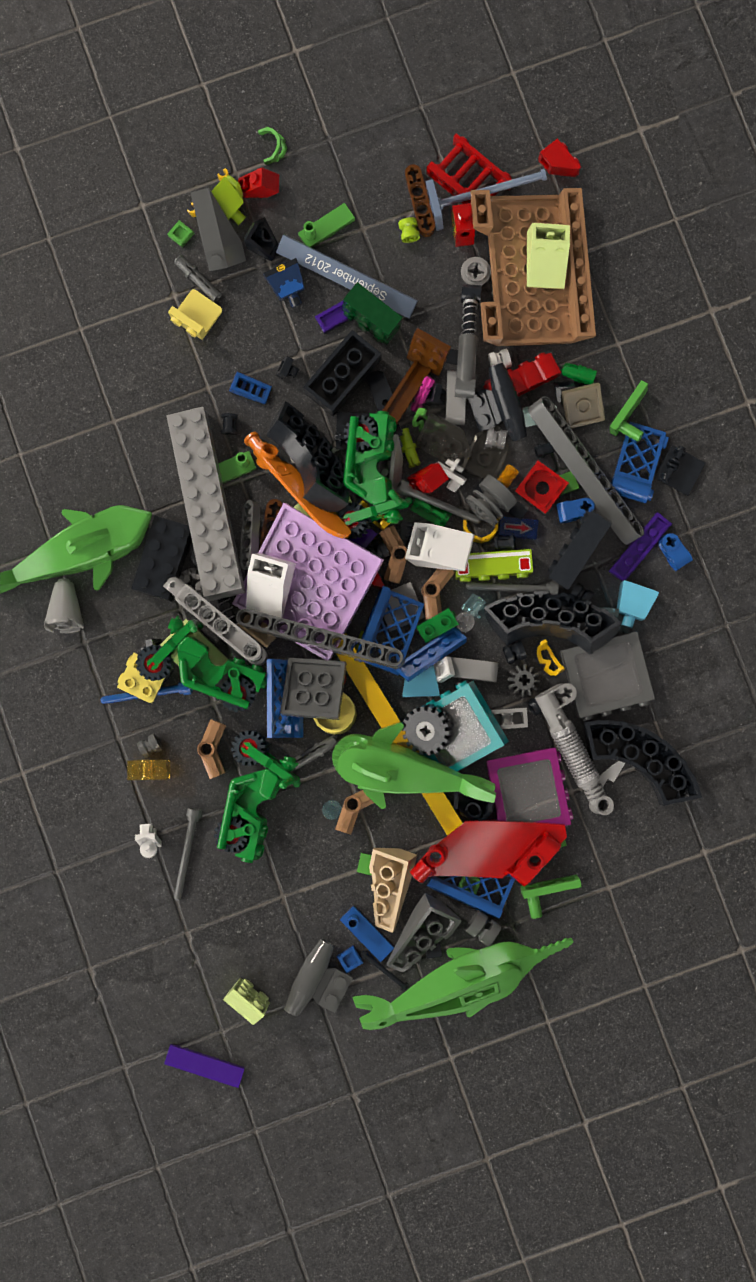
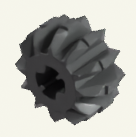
[507,664,540,697]

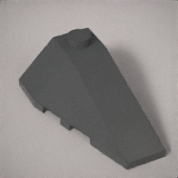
[190,188,246,271]
[386,893,462,972]

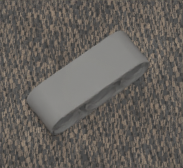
[445,370,466,425]
[444,657,499,682]

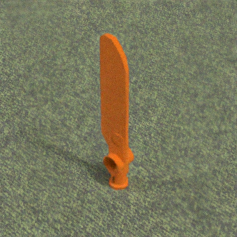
[244,432,351,539]

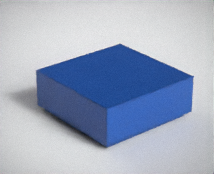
[337,945,363,973]

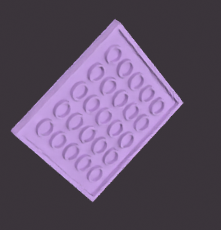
[232,503,384,660]

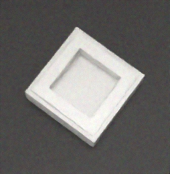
[434,657,455,683]

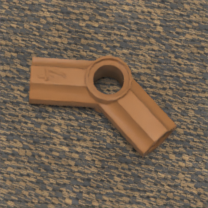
[379,525,407,584]
[421,569,455,619]
[197,719,226,779]
[335,790,374,835]

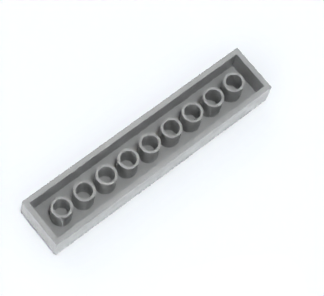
[166,407,246,602]

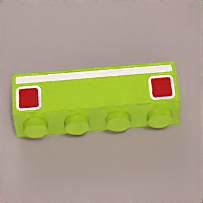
[455,549,533,582]

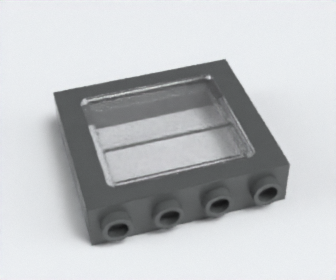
[560,632,655,721]

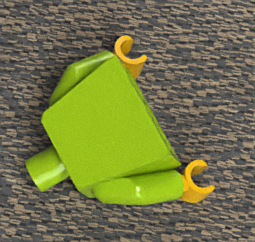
[187,169,246,225]

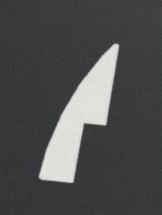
[599,761,625,788]

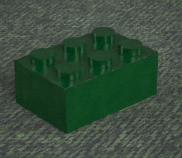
[342,282,403,345]

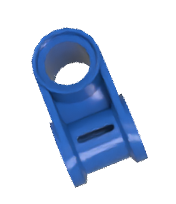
[556,498,595,524]
[658,533,693,571]

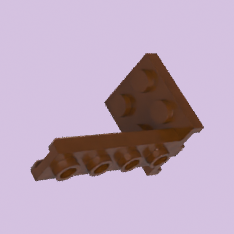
[382,328,451,424]

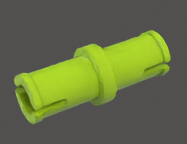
[400,428,421,468]

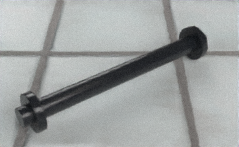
[360,950,408,991]

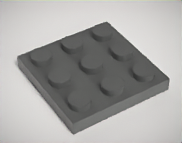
[280,658,347,720]

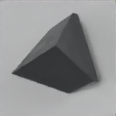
[244,217,279,261]
[454,792,493,821]

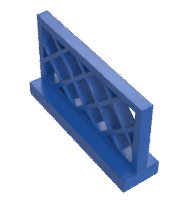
[354,586,424,676]
[267,659,303,738]
[427,855,515,919]

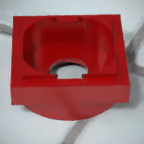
[515,460,569,514]

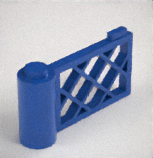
[611,422,669,503]

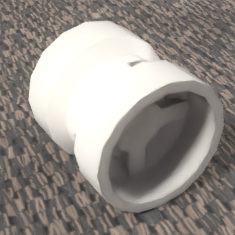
[488,348,512,368]

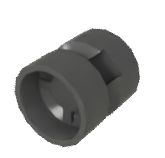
[465,910,502,947]

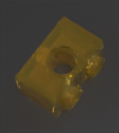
[127,759,170,780]

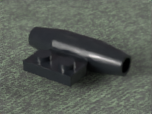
[468,362,527,441]

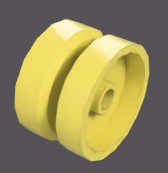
[313,693,357,735]

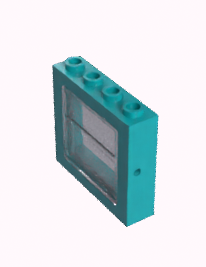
[424,680,509,771]

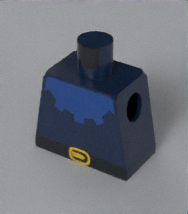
[263,258,305,308]

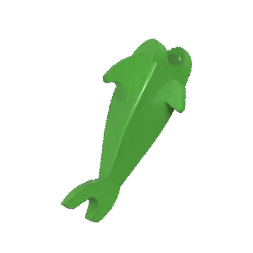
[332,722,496,809]

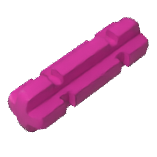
[410,376,435,412]

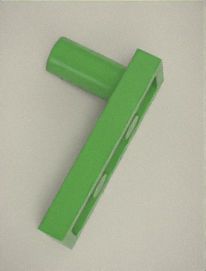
[298,203,355,248]
[610,380,648,442]
[218,451,257,483]
[520,874,582,919]

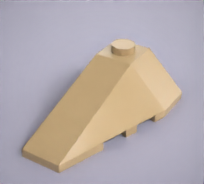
[369,848,417,933]

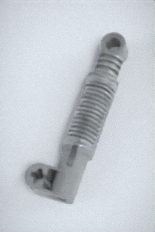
[535,683,614,815]

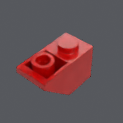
[538,138,581,177]
[238,167,279,198]
[407,463,449,493]

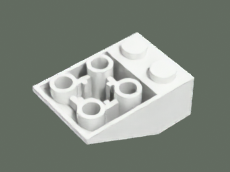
[405,523,475,571]
[246,553,296,618]

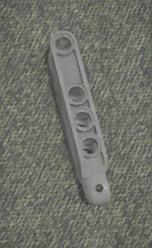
[163,577,268,666]

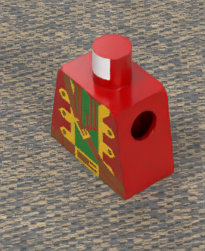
[450,203,475,247]

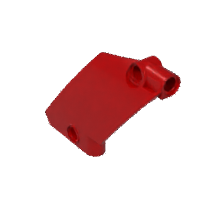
[410,821,567,886]

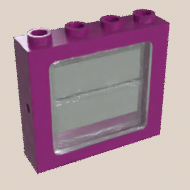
[486,747,573,826]

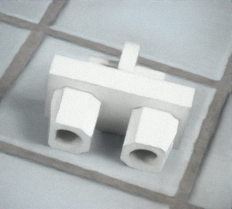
[437,458,467,492]
[135,824,162,858]

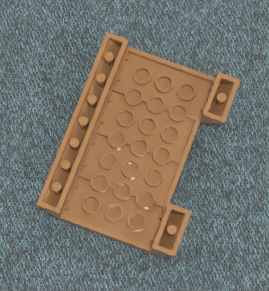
[470,188,596,346]

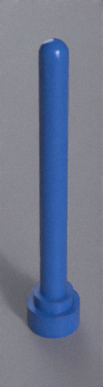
[101,682,193,704]

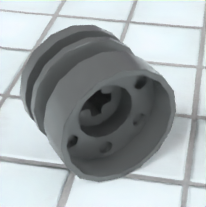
[465,475,517,526]

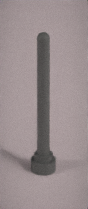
[396,480,481,524]
[466,582,558,595]
[174,808,203,901]

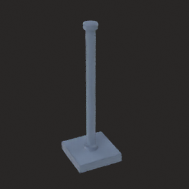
[425,169,547,231]

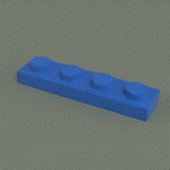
[396,627,467,682]

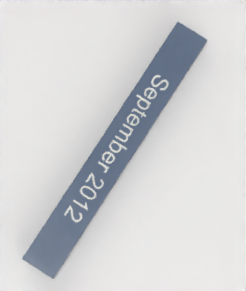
[276,234,418,319]

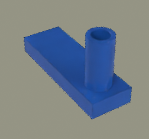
[340,905,394,962]

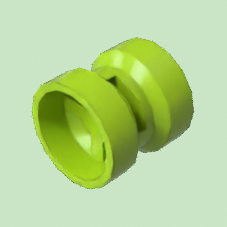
[398,217,420,243]

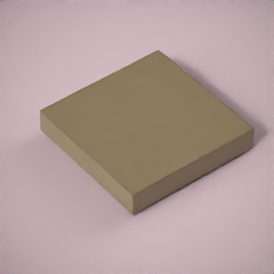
[561,383,605,429]

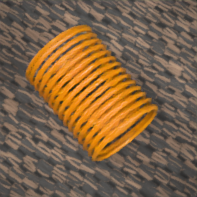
[497,465,519,488]

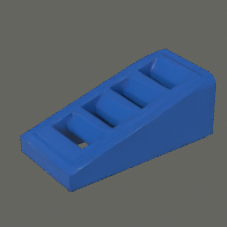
[229,372,272,404]

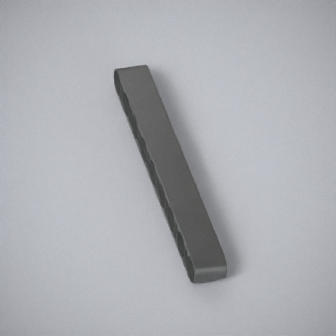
[528,396,644,545]
[236,608,405,669]

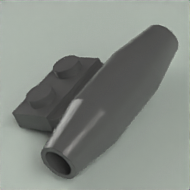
[284,938,353,1017]

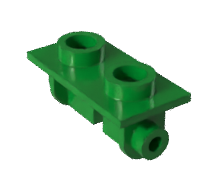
[410,498,452,527]
[416,608,459,643]

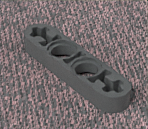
[240,500,260,571]

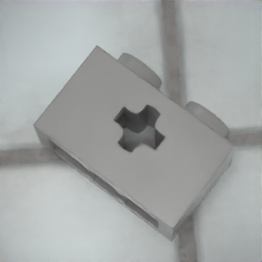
[491,708,528,729]

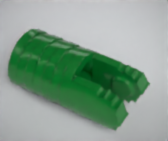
[561,362,597,385]

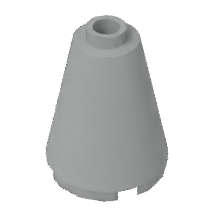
[44,579,84,633]

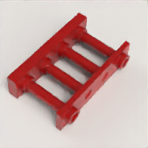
[426,133,512,204]

